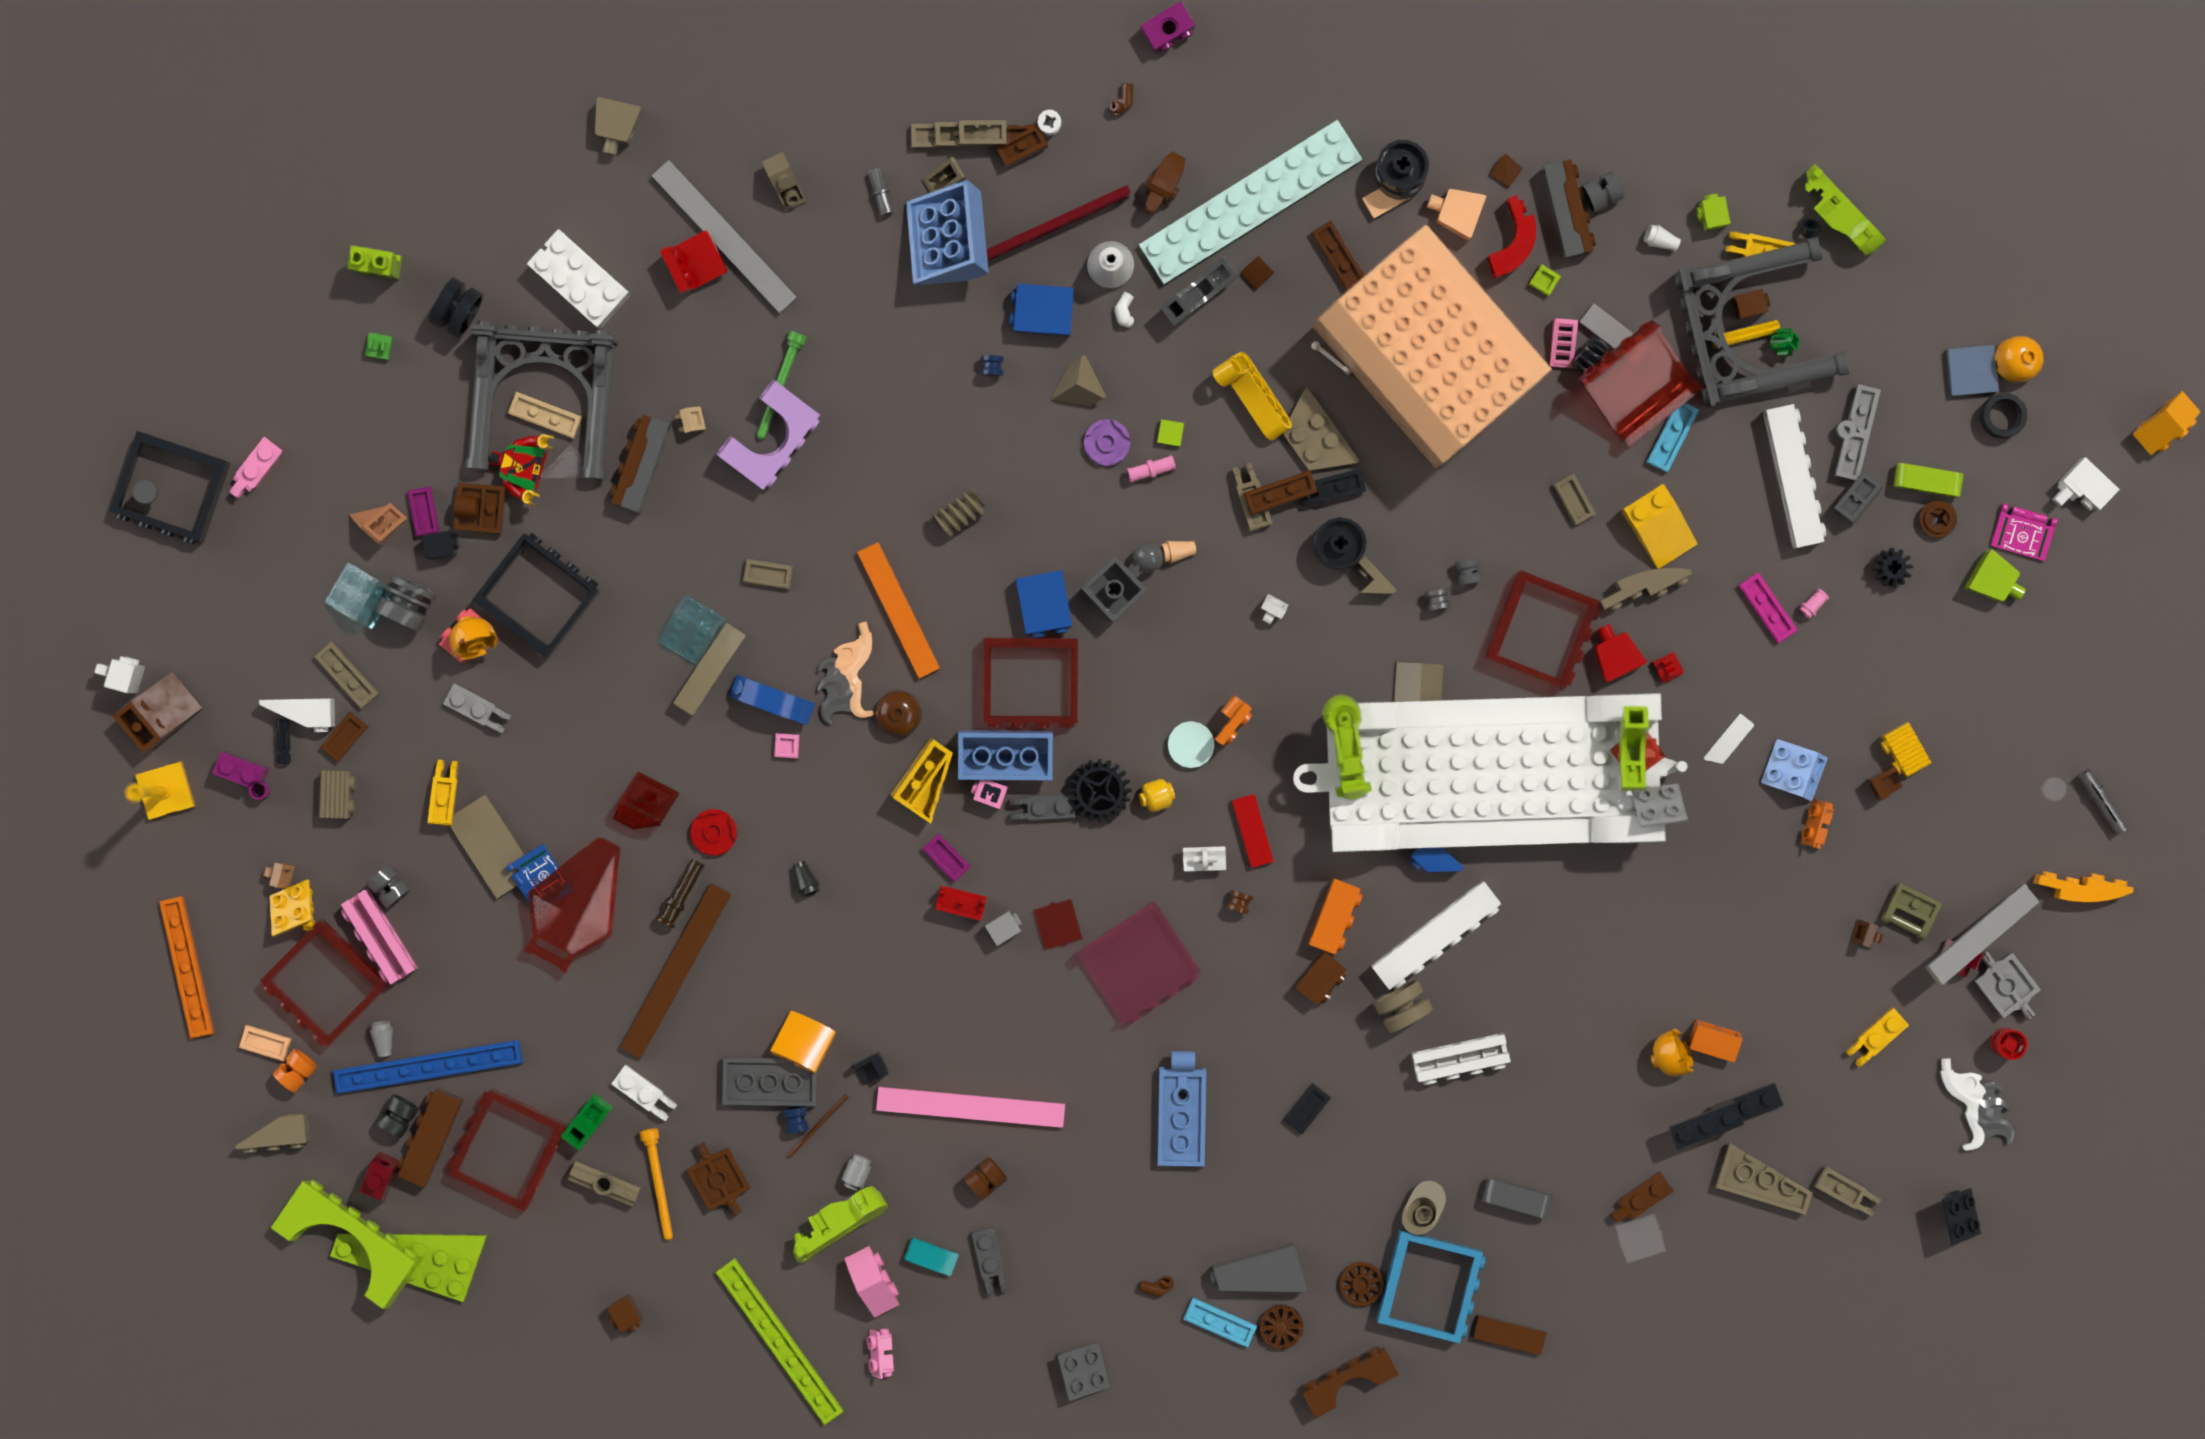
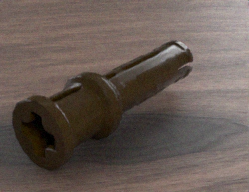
[655,858,705,929]

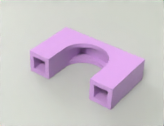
[716,379,820,490]

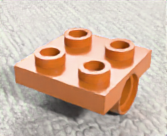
[1214,695,1252,745]

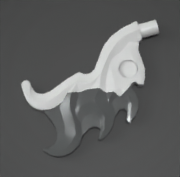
[1940,1058,2014,1150]

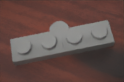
[1834,384,1881,481]

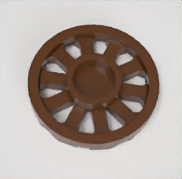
[1339,1261,1384,1306]
[1259,1304,1304,1349]

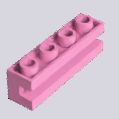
[341,889,418,984]

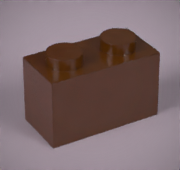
[1294,951,1347,1005]

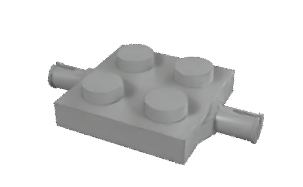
[1973,951,2041,1020]

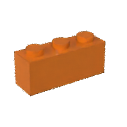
[1308,878,1363,955]

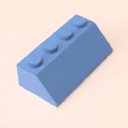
[958,730,1053,780]

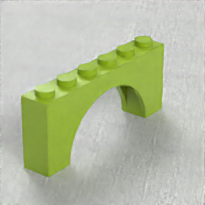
[271,1179,421,1309]

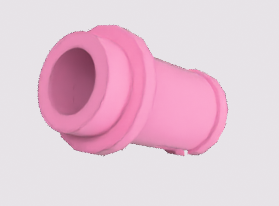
[1799,588,1829,619]

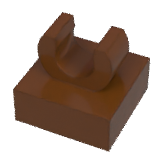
[1851,919,1883,948]

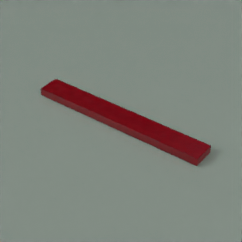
[986,185,1131,261]

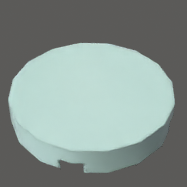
[1168,721,1215,768]

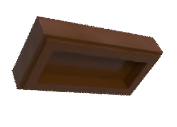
[320,711,369,763]

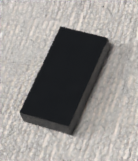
[1284,1083,1331,1134]

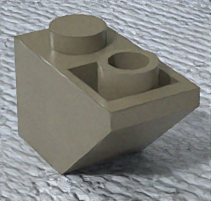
[762,152,807,211]

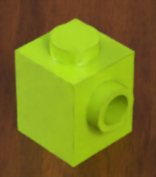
[1696,194,1731,231]

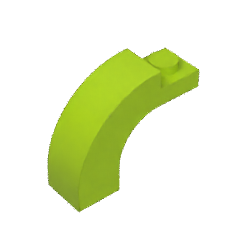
[1619,706,1649,791]

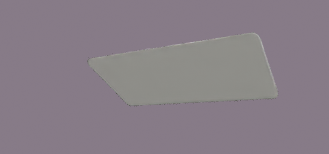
[1704,714,1754,764]

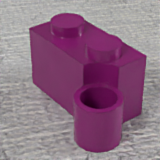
[212,751,271,800]

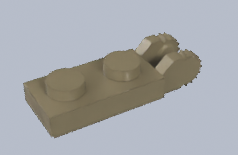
[1232,462,1273,531]
[1814,1166,1882,1217]

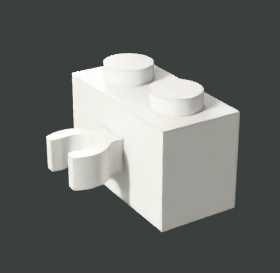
[94,656,145,693]

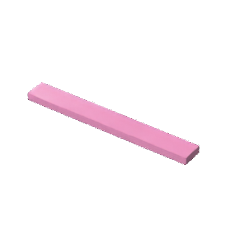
[876,1086,1065,1128]

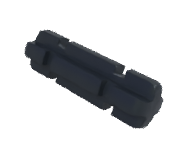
[276,718,291,764]

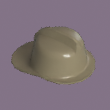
[1402,1181,1446,1235]

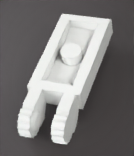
[612,1065,677,1121]

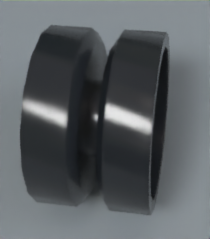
[1375,140,1429,199]
[429,277,484,338]
[1313,517,1367,570]

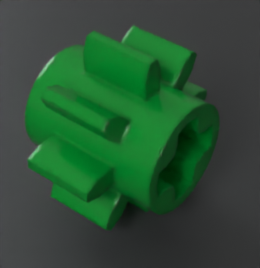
[1770,328,1800,357]

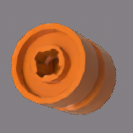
[273,1048,318,1093]

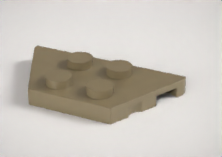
[1282,388,1360,471]

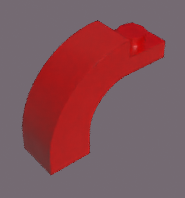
[1486,195,1536,279]

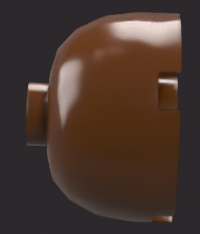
[875,690,922,737]

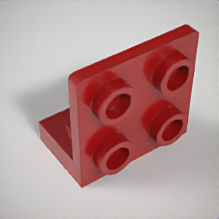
[660,230,728,293]

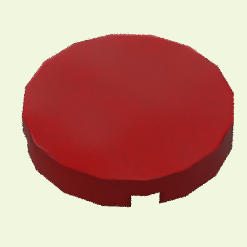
[690,809,737,856]

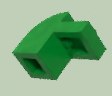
[561,1093,613,1151]

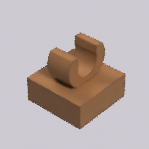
[263,862,295,888]

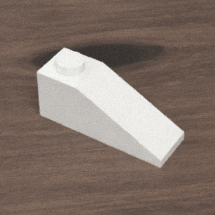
[259,699,335,732]

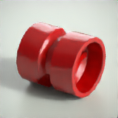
[1990,1027,2028,1060]

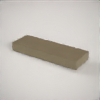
[314,641,380,709]

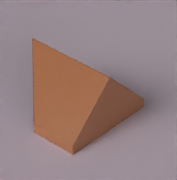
[349,503,407,545]

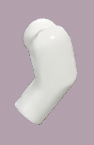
[1114,291,1134,328]

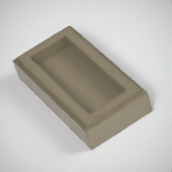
[1553,473,1596,526]
[743,559,793,589]

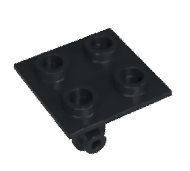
[1942,1188,1981,1245]

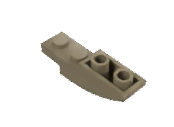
[1598,568,1692,612]

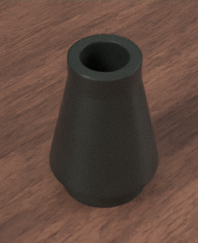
[792,861,820,897]

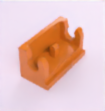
[1689,1019,1743,1063]

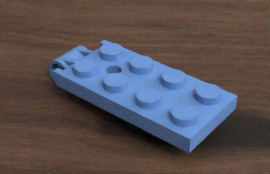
[1158,1051,1206,1167]

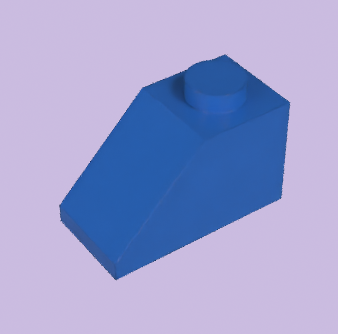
[1409,847,1464,872]

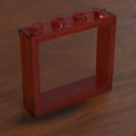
[1485,570,1601,689]
[983,638,1078,728]
[260,919,391,1047]
[448,1088,568,1212]

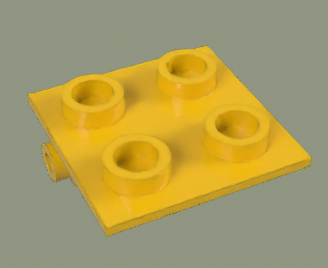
[270,879,315,937]

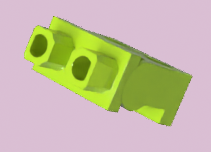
[347,245,403,280]

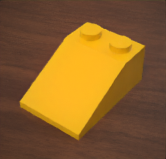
[1620,484,1698,569]

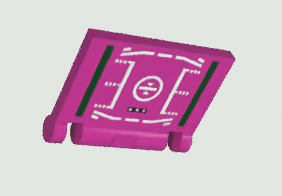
[1990,503,2058,561]

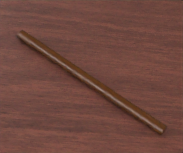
[787,1094,849,1158]

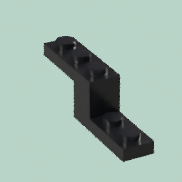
[1669,1083,1783,1150]

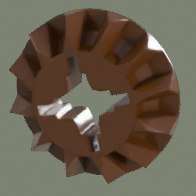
[1919,500,1957,538]

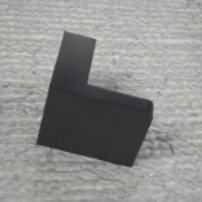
[853,1051,889,1084]

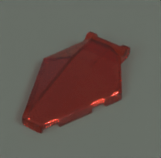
[524,836,620,974]

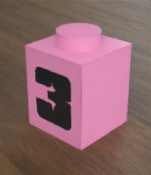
[971,780,1008,809]

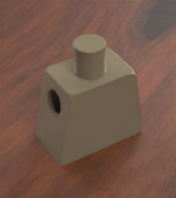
[595,97,643,156]

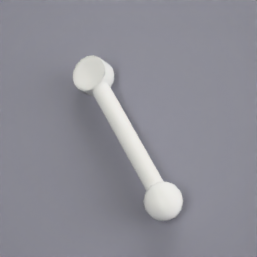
[1311,341,1352,375]

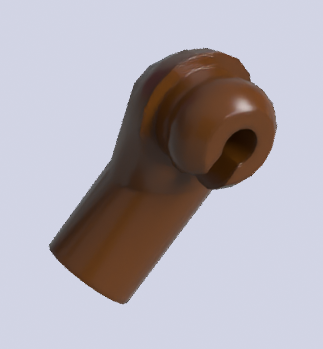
[1139,1276,1174,1297]

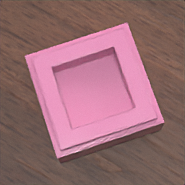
[774,733,800,758]

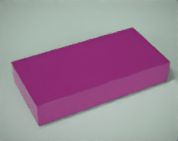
[408,486,440,537]
[922,833,971,882]

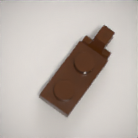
[1610,1171,1674,1222]

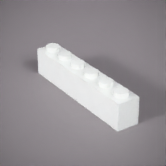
[1763,404,1826,549]
[1371,881,1501,990]

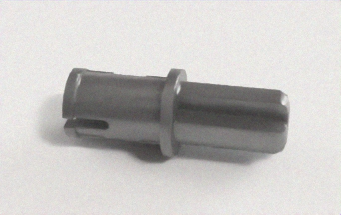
[868,168,894,216]

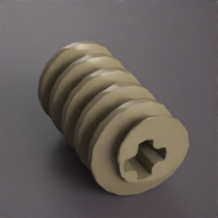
[933,488,985,537]

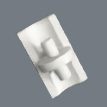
[1183,846,1226,871]

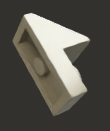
[1357,556,1397,594]

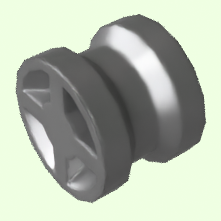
[1425,588,1451,611]

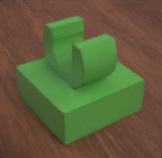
[365,332,394,360]

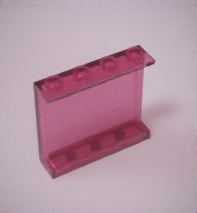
[1076,901,1201,1024]

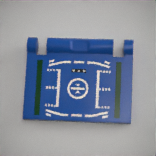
[505,843,573,913]

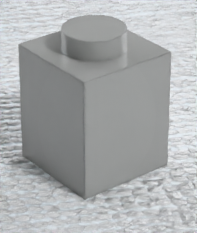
[985,911,1023,946]

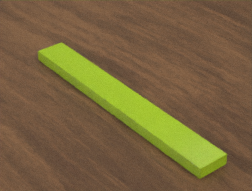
[716,1258,844,1425]

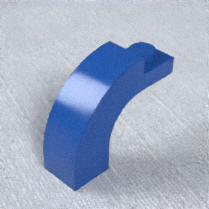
[729,675,815,725]

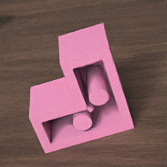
[844,1246,899,1318]

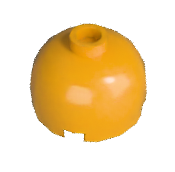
[1995,336,2044,383]
[449,616,498,660]
[1651,1029,1694,1077]

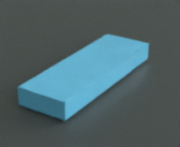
[1646,399,1699,473]
[1183,1297,1257,1348]

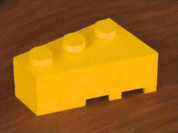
[890,737,952,824]

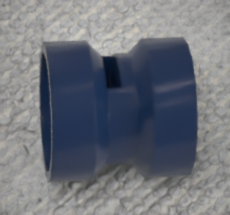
[783,1106,809,1133]

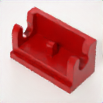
[935,885,987,921]

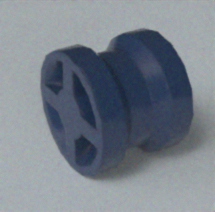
[980,355,1004,376]

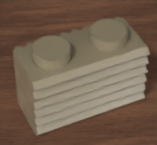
[319,770,356,818]

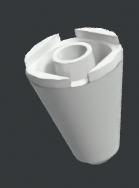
[1087,241,1134,288]

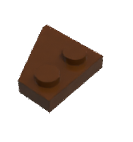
[995,124,1048,168]

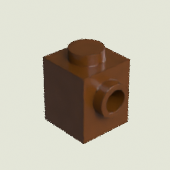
[607,1294,643,1333]

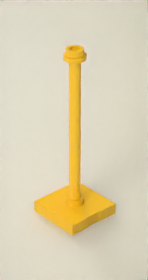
[126,761,195,820]

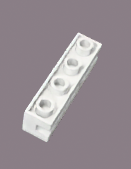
[1411,1033,1511,1085]

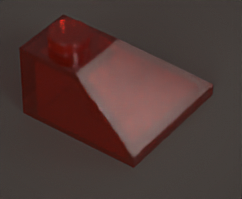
[613,772,680,830]

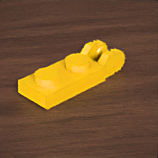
[1725,232,1795,257]
[428,760,458,826]
[1846,1007,1909,1067]

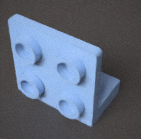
[1761,739,1828,801]

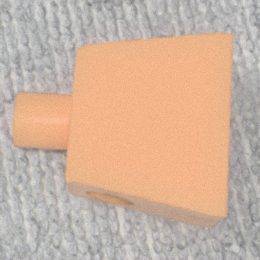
[1427,189,1486,240]

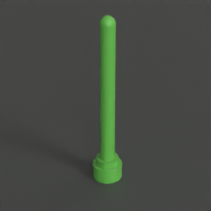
[757,330,807,440]

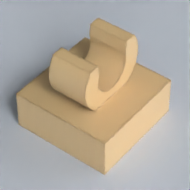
[675,406,706,433]

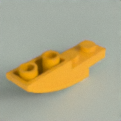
[2033,871,2134,902]

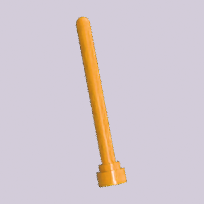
[639,1128,673,1240]

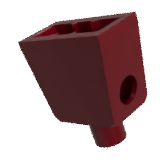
[359,1152,400,1202]

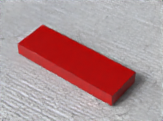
[1232,794,1274,868]

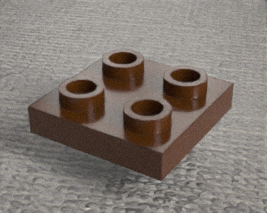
[454,483,506,534]

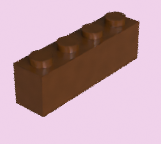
[397,1088,464,1188]

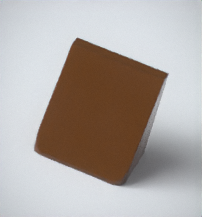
[1240,255,1274,290]

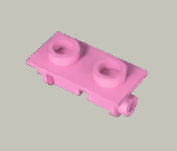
[867,1328,894,1379]

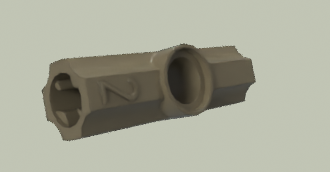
[568,1160,641,1207]

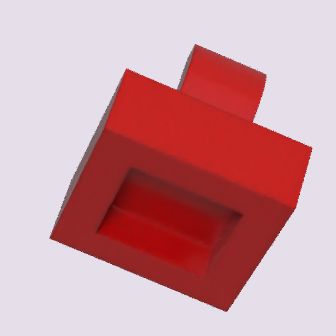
[1652,652,1684,683]

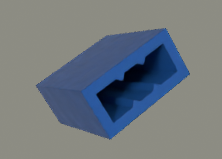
[1010,284,1074,337]
[1016,570,1072,638]

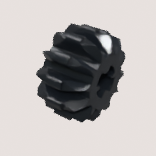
[1572,336,1610,378]
[1872,548,1913,588]

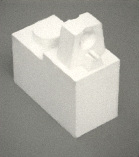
[2052,457,2120,511]

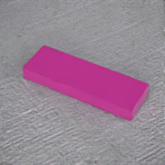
[1738,572,1798,643]

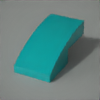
[904,1237,959,1276]

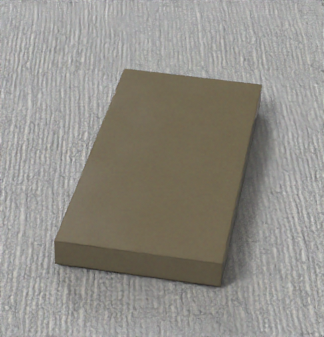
[450,794,525,899]

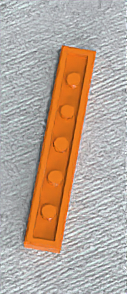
[857,542,940,679]
[159,896,215,1039]

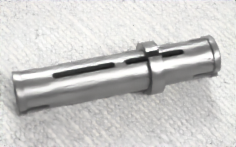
[2078,769,2129,835]

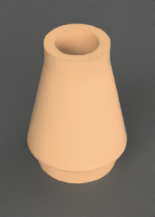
[1160,541,1196,564]

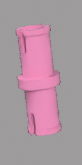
[1127,455,1176,483]

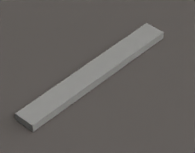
[652,160,797,314]

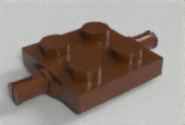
[687,1141,751,1216]

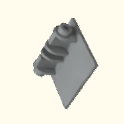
[1631,783,1688,828]

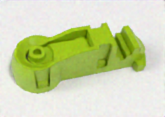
[1805,164,1887,256]
[1322,695,1372,800]
[793,1186,888,1263]

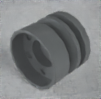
[374,574,437,631]

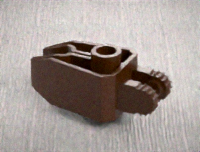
[1144,152,1185,216]

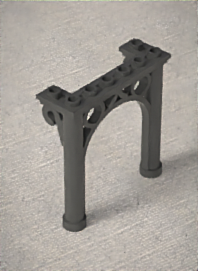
[1675,237,1849,408]
[465,321,618,480]

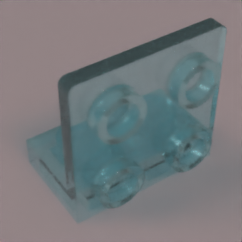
[325,562,392,629]
[659,595,726,665]

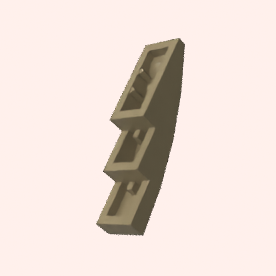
[911,120,1007,149]
[673,623,746,717]

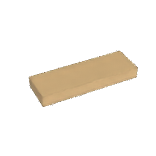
[508,392,583,439]

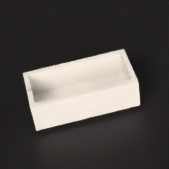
[527,229,631,329]

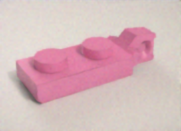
[229,437,284,498]

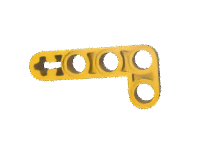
[1213,352,1292,441]

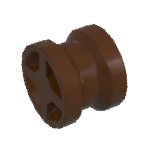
[1226,889,1253,915]

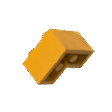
[2133,391,2200,455]

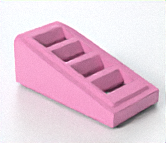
[1549,318,1578,368]

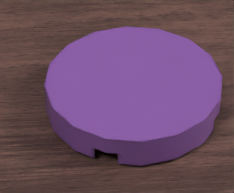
[1084,419,1131,466]

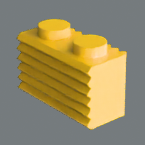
[1880,722,1932,777]

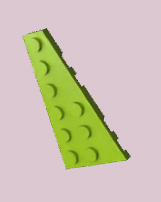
[330,1233,487,1302]

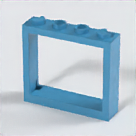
[1376,1229,1486,1343]

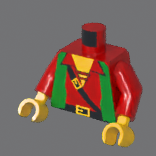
[489,434,554,507]

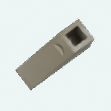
[235,1112,310,1153]

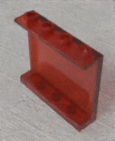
[1578,320,1702,447]

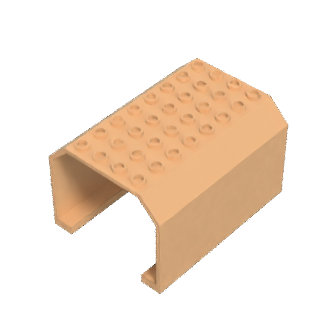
[1313,225,1551,468]

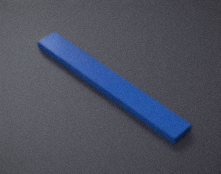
[333,1040,523,1094]

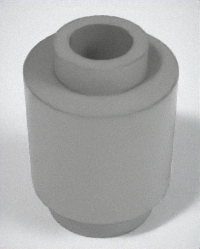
[842,1154,871,1191]

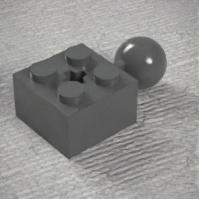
[1081,542,1164,623]

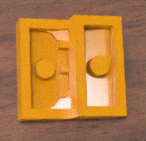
[770,1010,836,1073]

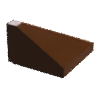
[1490,154,1523,187]

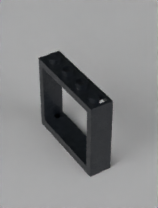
[109,431,231,545]
[472,533,601,658]

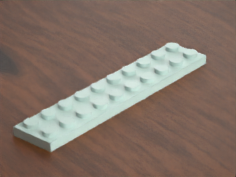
[1139,120,1362,285]

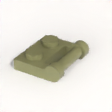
[1881,883,1943,941]

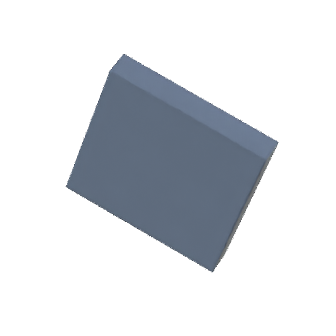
[1946,345,1999,396]

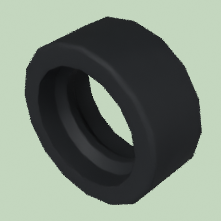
[1980,393,2027,438]

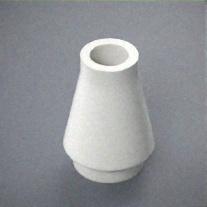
[1644,224,1681,252]

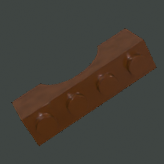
[1301,1346,1399,1419]

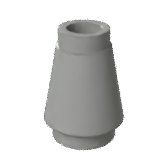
[369,1021,393,1057]

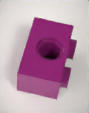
[1140,1,1195,53]

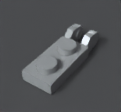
[443,683,511,733]

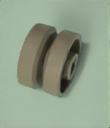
[1373,980,1434,1033]

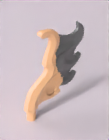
[818,621,875,725]

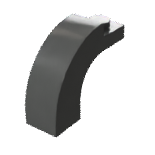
[1160,256,1240,326]

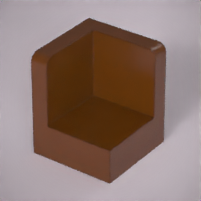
[1867,766,1902,800]

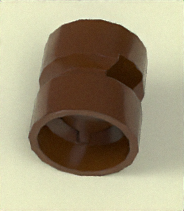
[963,1156,1008,1201]

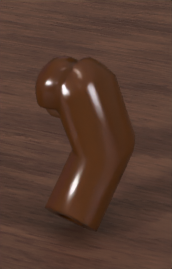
[1109,83,1133,115]

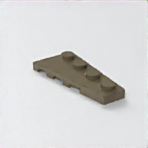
[1715,1142,1813,1215]

